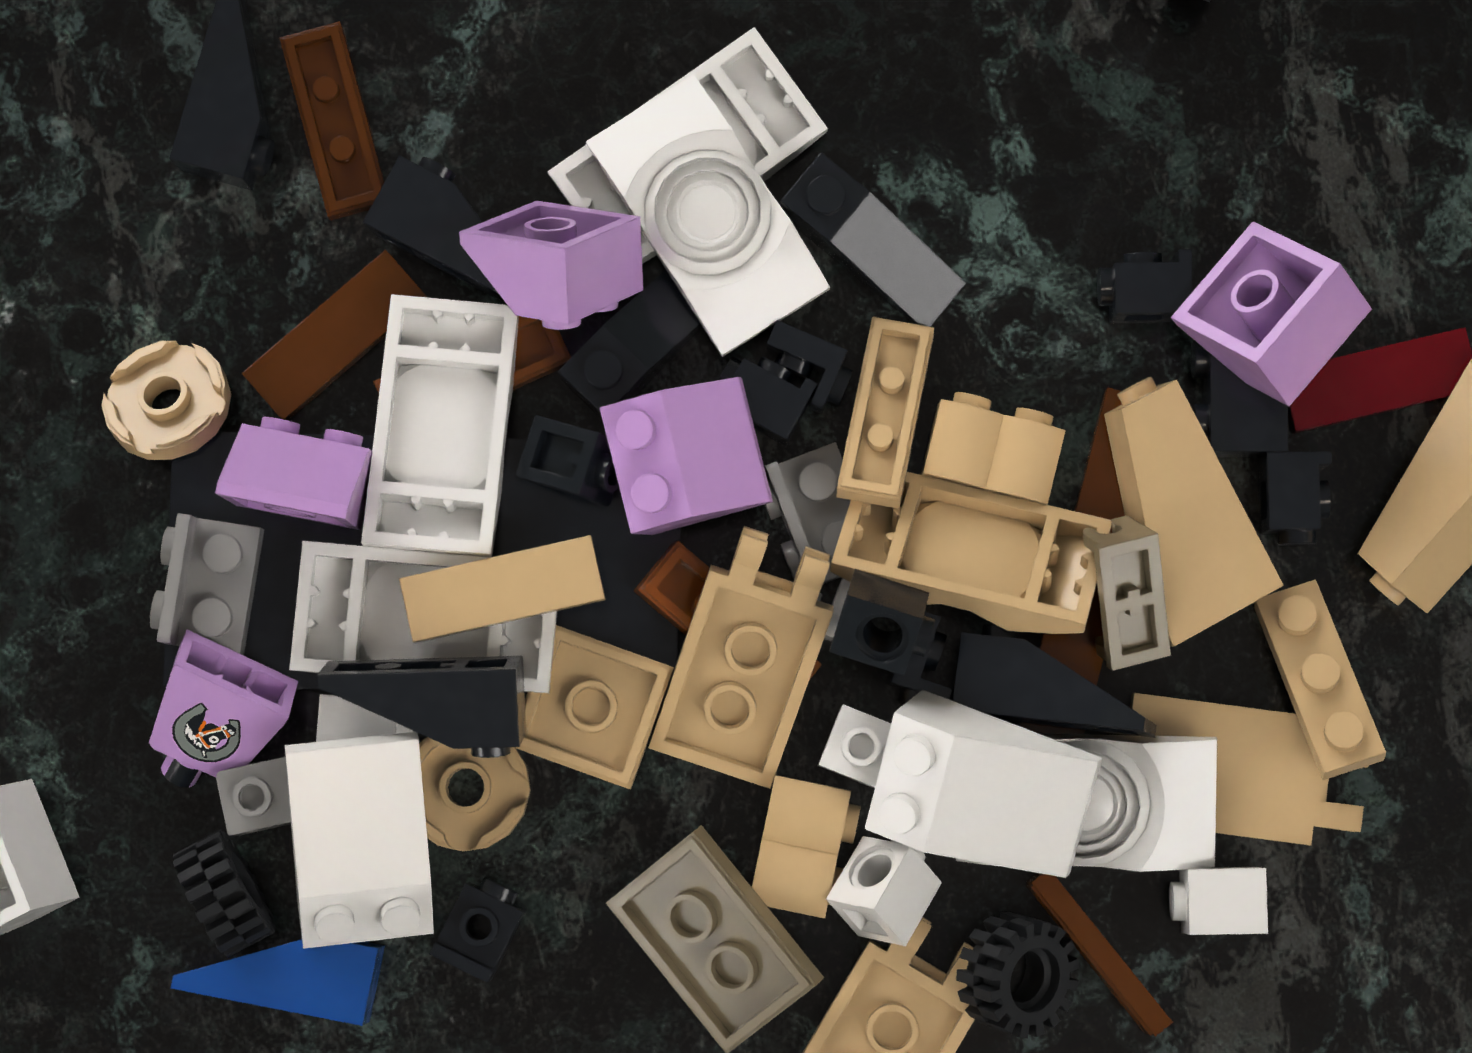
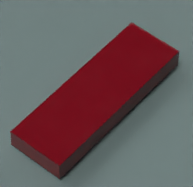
[1288,327,1472,434]

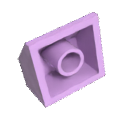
[459,201,643,330]
[1171,222,1372,406]
[600,377,773,535]
[215,417,372,530]

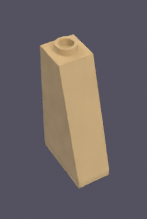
[1358,359,1472,613]
[1104,377,1284,647]

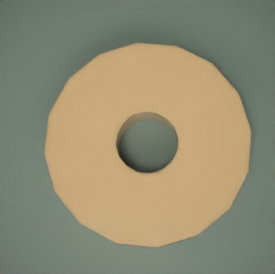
[101,341,231,460]
[419,737,531,852]

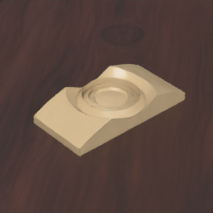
[830,472,1111,634]

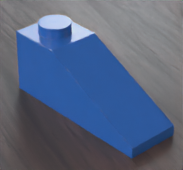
[171,939,385,1026]

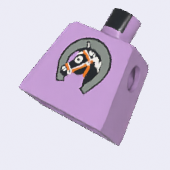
[149,629,298,788]

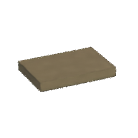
[606,825,824,1053]

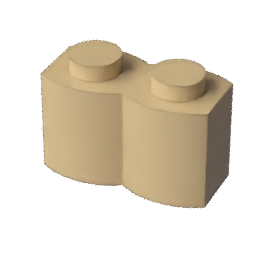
[920,392,1066,505]
[752,775,861,919]

